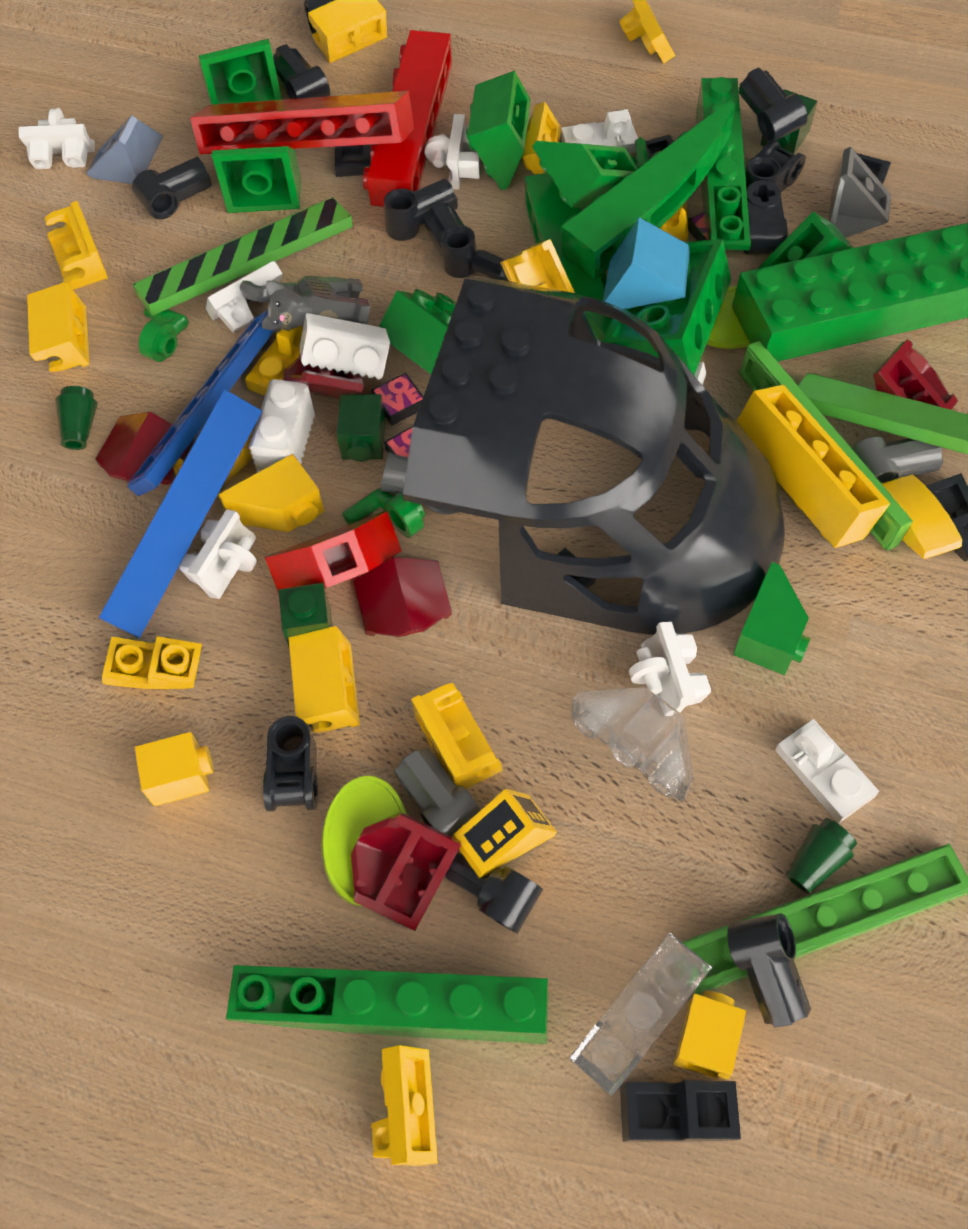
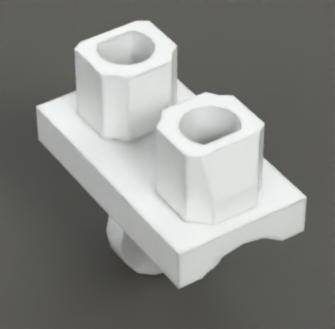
[19,108,95,169]
[425,114,481,189]
[179,510,257,599]
[629,622,711,718]

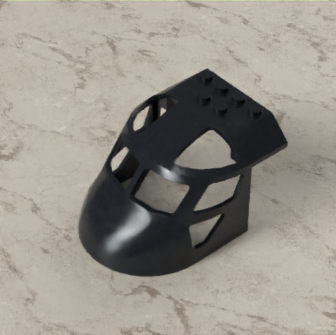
[403,276,785,635]

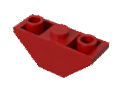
[264,511,402,594]

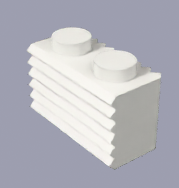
[300,313,390,380]
[249,379,315,473]

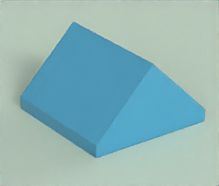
[603,217,690,309]

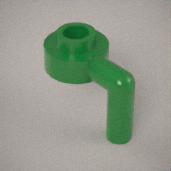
[138,307,189,362]
[342,488,425,538]

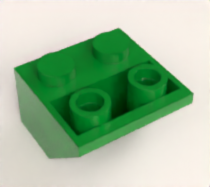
[466,70,531,191]
[532,141,638,208]
[379,289,456,374]

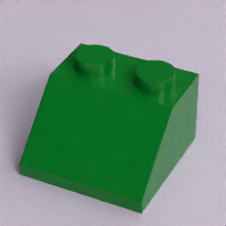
[198,39,282,105]
[212,146,301,213]

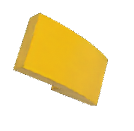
[882,474,963,559]
[102,636,202,690]

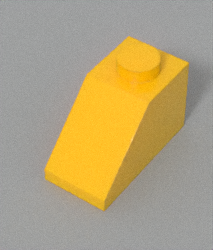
[218,454,325,532]

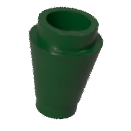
[55,386,98,450]
[785,818,857,894]

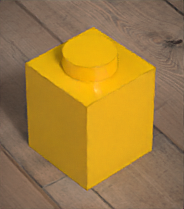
[135,732,214,806]
[673,991,747,1081]

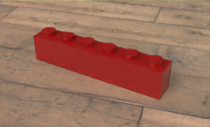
[363,30,452,207]
[190,91,415,154]

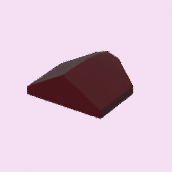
[873,339,958,410]
[283,353,364,399]
[95,411,195,485]
[353,557,452,637]
[351,812,461,931]

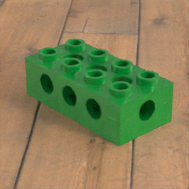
[602,239,731,375]

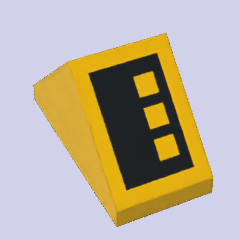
[452,789,557,878]

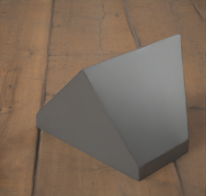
[828,147,891,238]

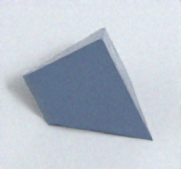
[86,115,163,184]

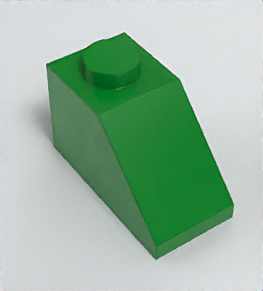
[757,211,854,269]
[733,562,811,676]

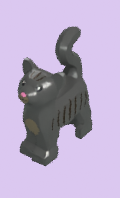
[240,276,370,331]

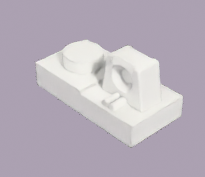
[561,109,638,154]
[206,261,283,333]
[775,719,879,824]

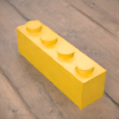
[737,385,890,548]

